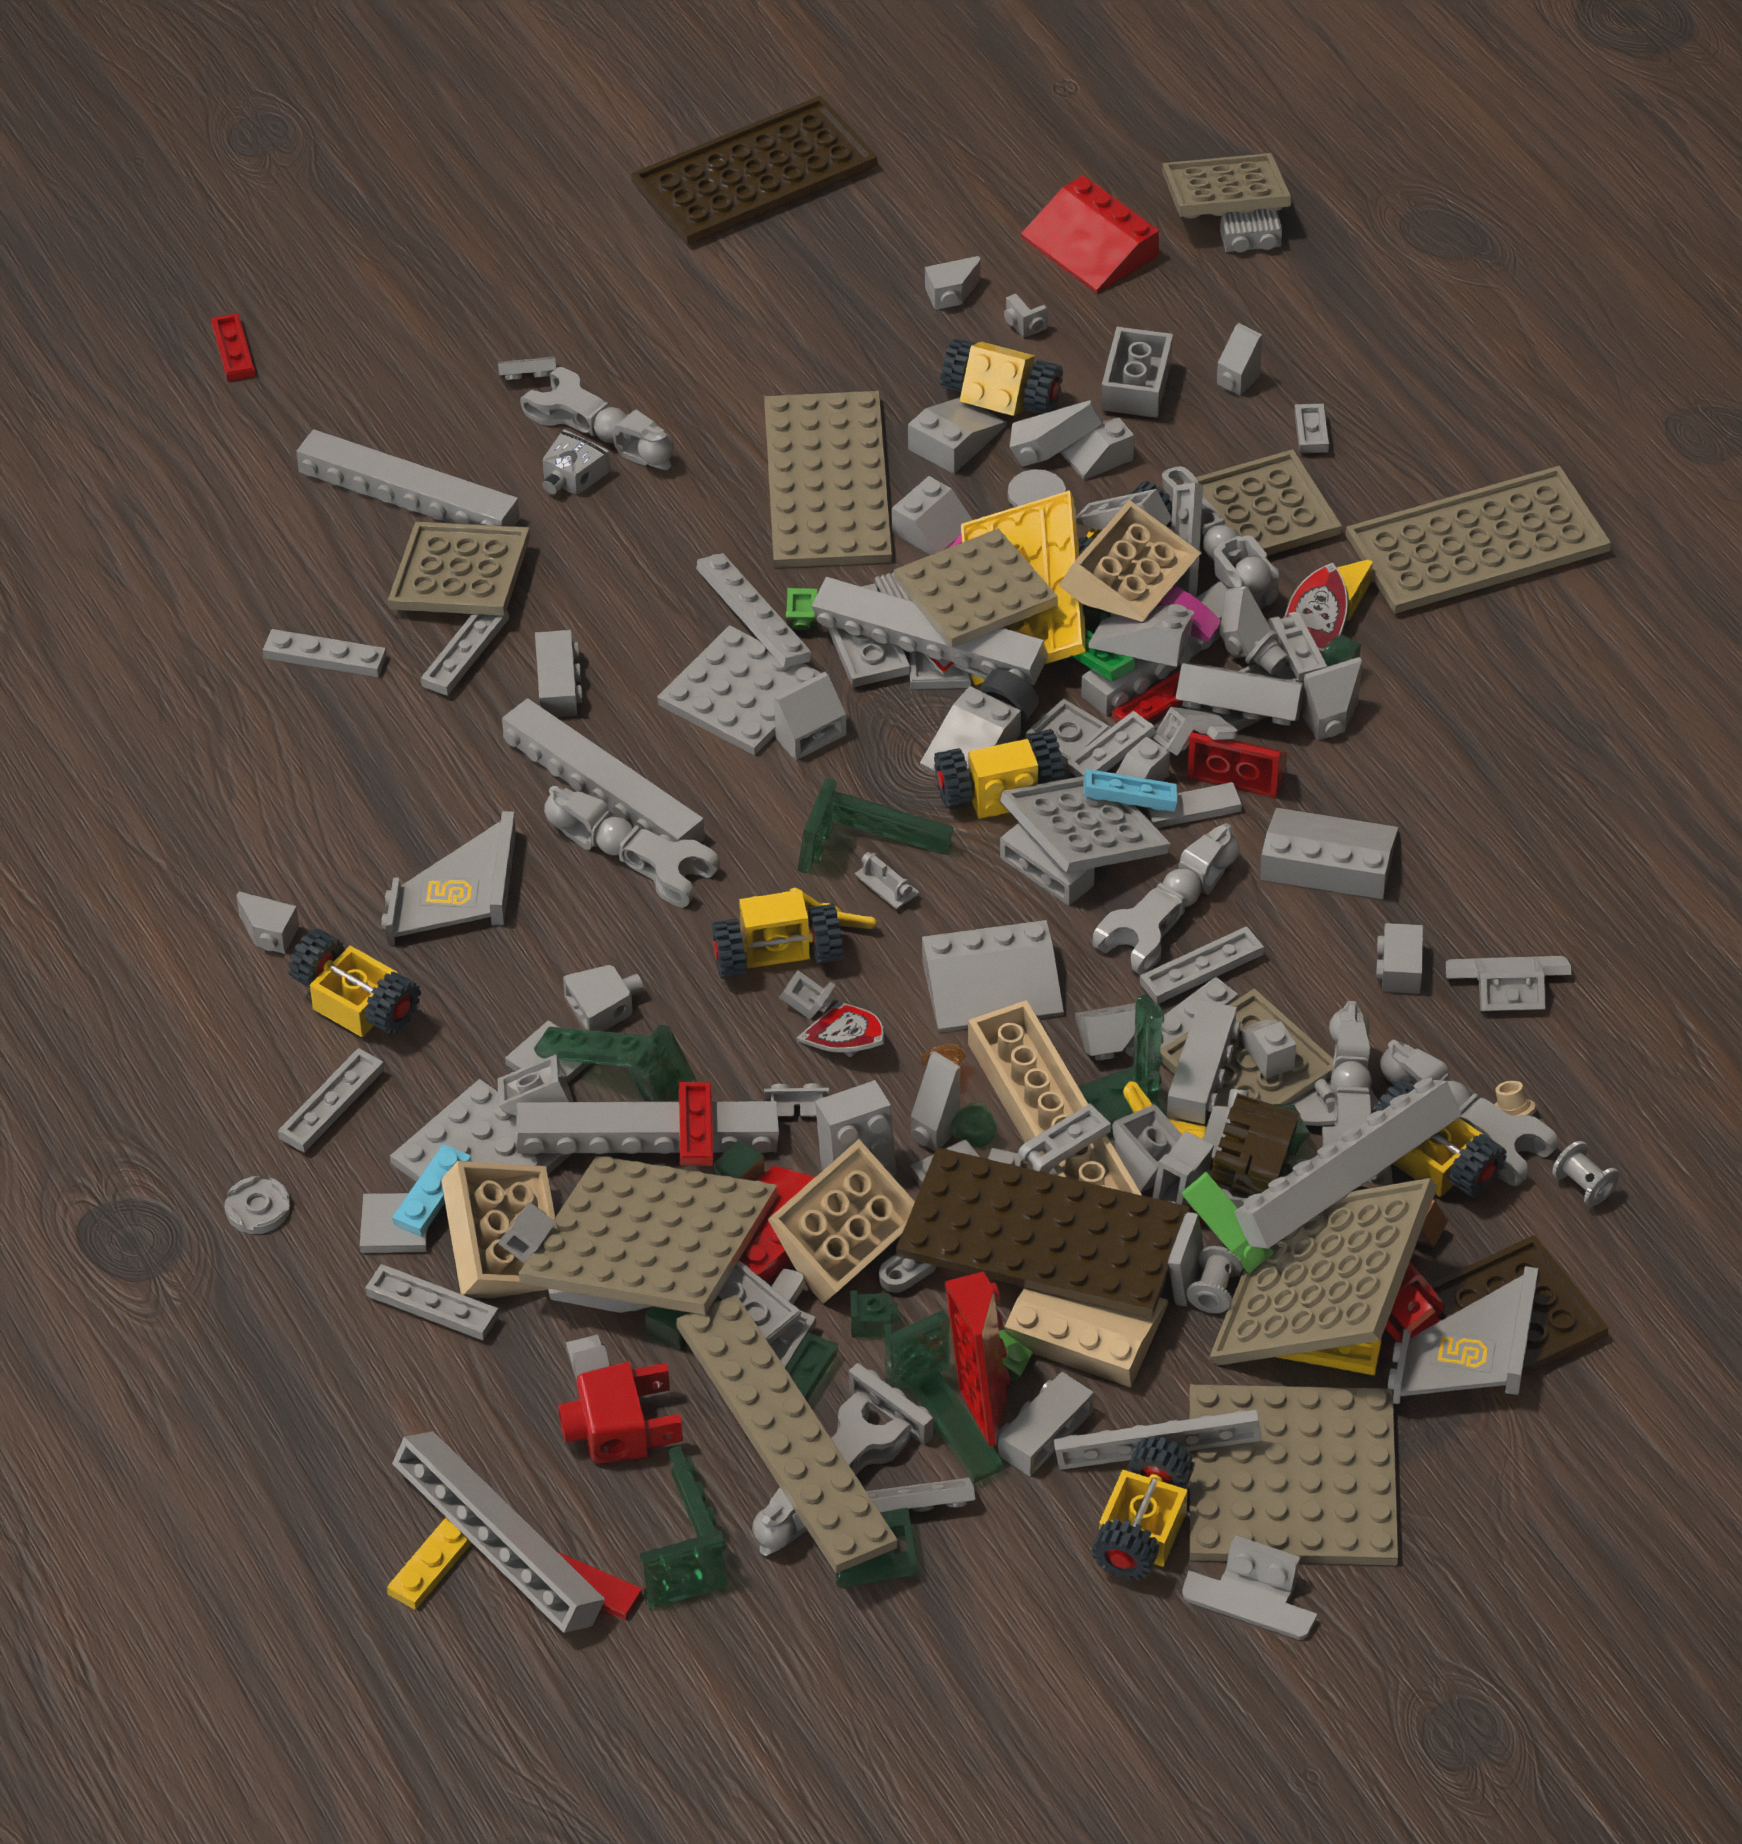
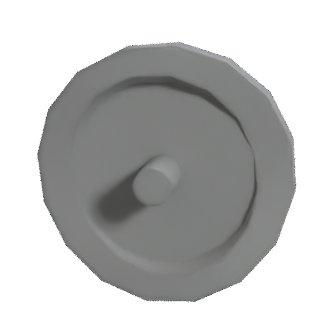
[1245,630,1289,675]

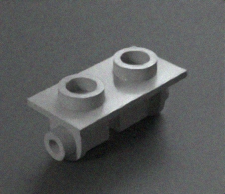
[855,852,919,910]
[764,1083,829,1118]

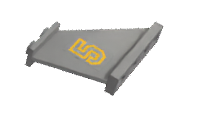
[381,811,516,946]
[1388,1266,1538,1404]

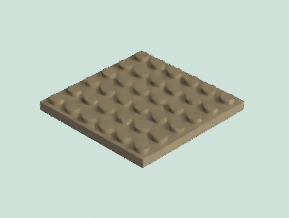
[519,1156,778,1315]
[1209,1178,1437,1366]
[1189,1384,1398,1565]

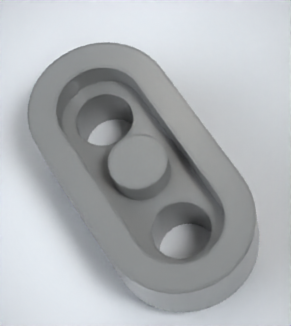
[879,1254,937,1293]

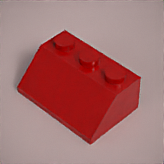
[1188,732,1287,798]

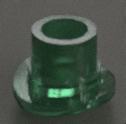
[951,1102,997,1147]

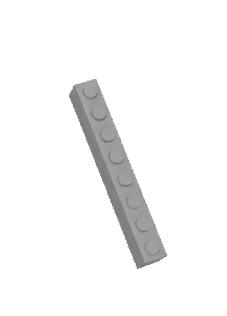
[296,429,520,527]
[812,577,1048,685]
[1081,578,1279,716]
[502,698,705,842]
[1234,1078,1462,1248]
[516,1101,779,1154]
[392,1431,605,1633]

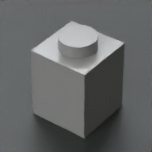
[498,1202,556,1263]

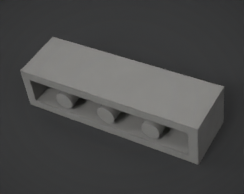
[1167,999,1241,1124]

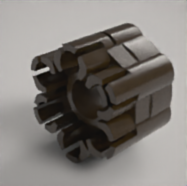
[1210,1093,1301,1197]

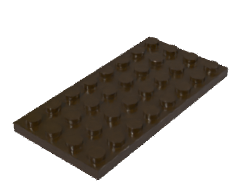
[631,96,878,245]
[896,1147,1190,1318]

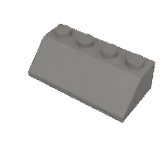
[1176,662,1304,726]

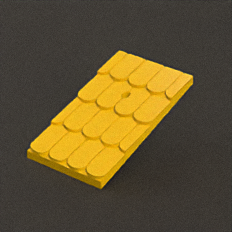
[961,490,1086,685]

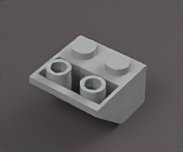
[774,672,846,760]

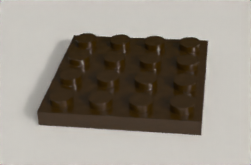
[1429,1235,1609,1389]

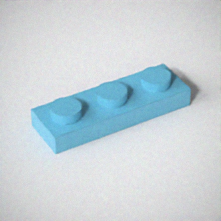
[1083,769,1177,812]
[392,1144,472,1237]

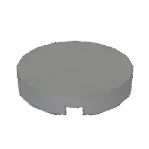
[1008,469,1066,508]
[224,1176,290,1234]

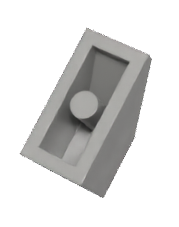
[925,256,980,310]
[1217,323,1262,396]
[1220,586,1271,658]
[1116,736,1170,782]
[236,891,299,954]
[1238,1020,1296,1079]

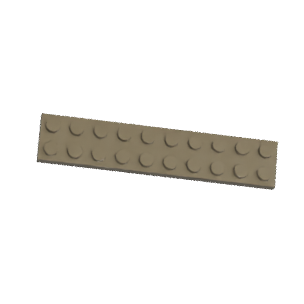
[677,1295,898,1573]

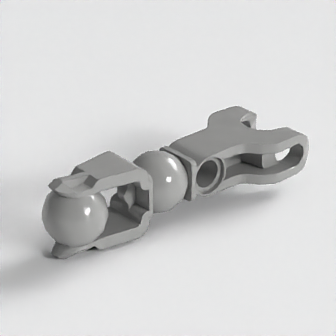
[520,367,674,470]
[1162,466,1279,594]
[544,786,720,908]
[1092,823,1239,975]
[1322,1001,1388,1180]
[1380,1040,1558,1186]
[752,1393,911,1556]

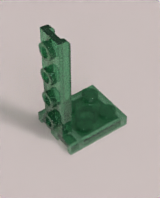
[797,778,954,874]
[1078,994,1165,1139]
[534,1025,697,1102]
[884,1310,1003,1484]
[639,1446,728,1609]

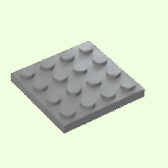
[657,625,821,756]
[1000,776,1170,873]
[390,1079,572,1182]

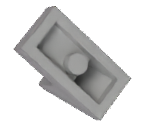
[566,1335,610,1380]

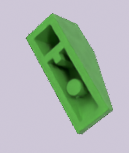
[1181,1172,1274,1273]

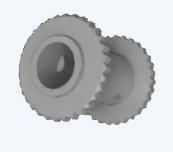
[1553,1141,1619,1206]
[1186,1246,1243,1313]

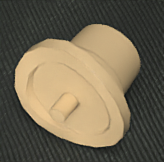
[1494,1081,1537,1116]

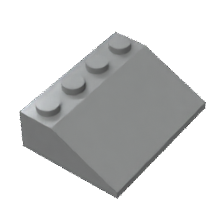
[1260,808,1398,899]
[922,920,1064,1033]

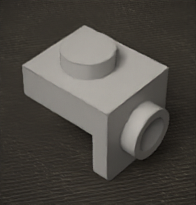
[1004,294,1048,338]
[779,971,835,1019]

